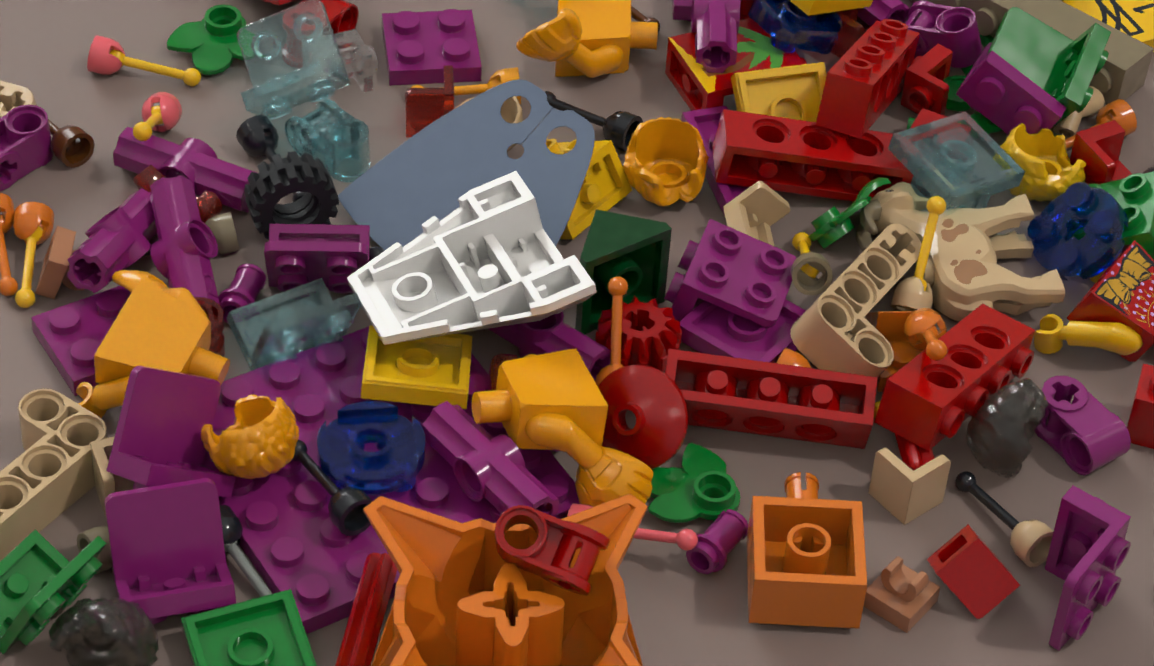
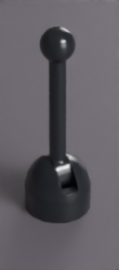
[545,91,643,152]
[236,115,306,202]
[292,440,373,536]

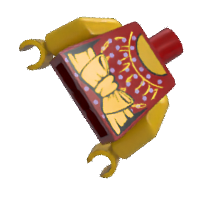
[1034,240,1154,362]

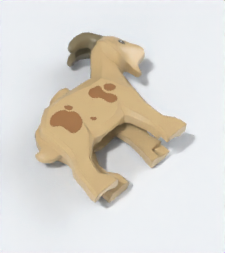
[856,182,1065,322]

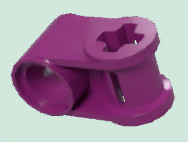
[905,0,983,68]
[0,104,54,191]
[1032,376,1131,475]

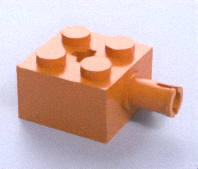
[747,472,867,629]

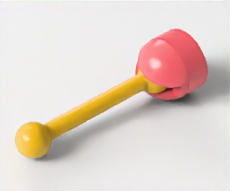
[87,35,201,87]
[133,92,182,141]

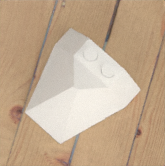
[347,171,597,345]

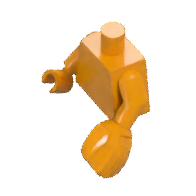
[516,0,658,78]
[76,270,230,418]
[472,349,653,507]

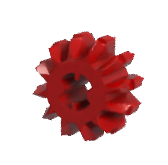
[595,295,682,372]

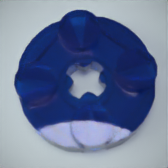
[748,0,842,54]
[1027,182,1128,281]
[317,401,426,495]

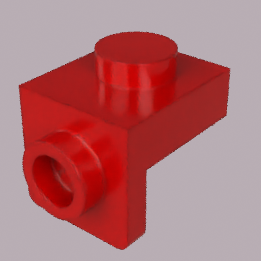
[901,44,953,115]

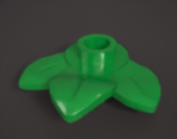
[167,4,260,75]
[809,177,891,249]
[648,443,740,523]

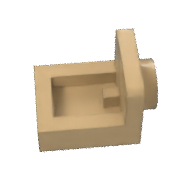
[723,181,790,247]

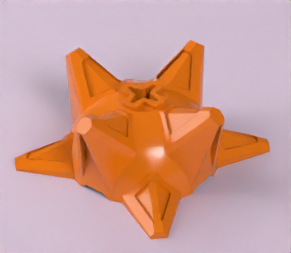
[363,494,648,666]

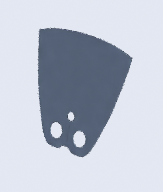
[338,79,595,250]

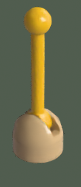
[890,196,946,311]

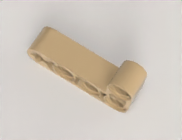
[791,224,921,377]
[0,389,108,561]

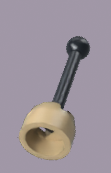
[955,471,1054,567]

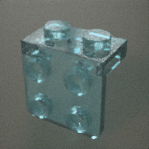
[237,0,350,120]
[227,278,361,371]

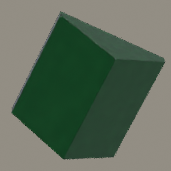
[575,209,672,335]

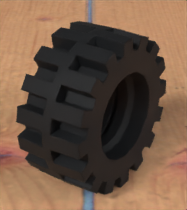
[244,151,339,240]

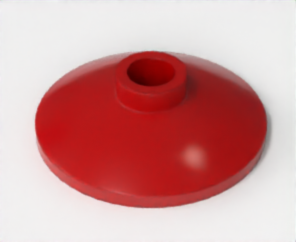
[598,365,688,469]

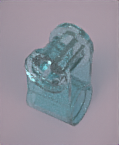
[285,99,371,182]

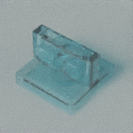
[888,111,1025,210]

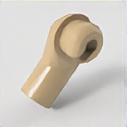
[1053,86,1105,138]

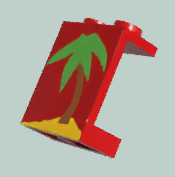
[665,14,807,111]

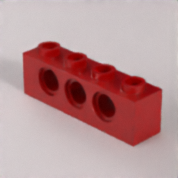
[815,19,920,139]
[712,109,915,202]
[874,303,1035,451]
[665,349,878,449]

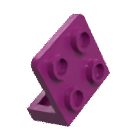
[956,42,1067,136]
[664,219,797,327]
[264,224,370,294]
[106,365,236,498]
[104,478,236,625]
[1045,485,1131,651]

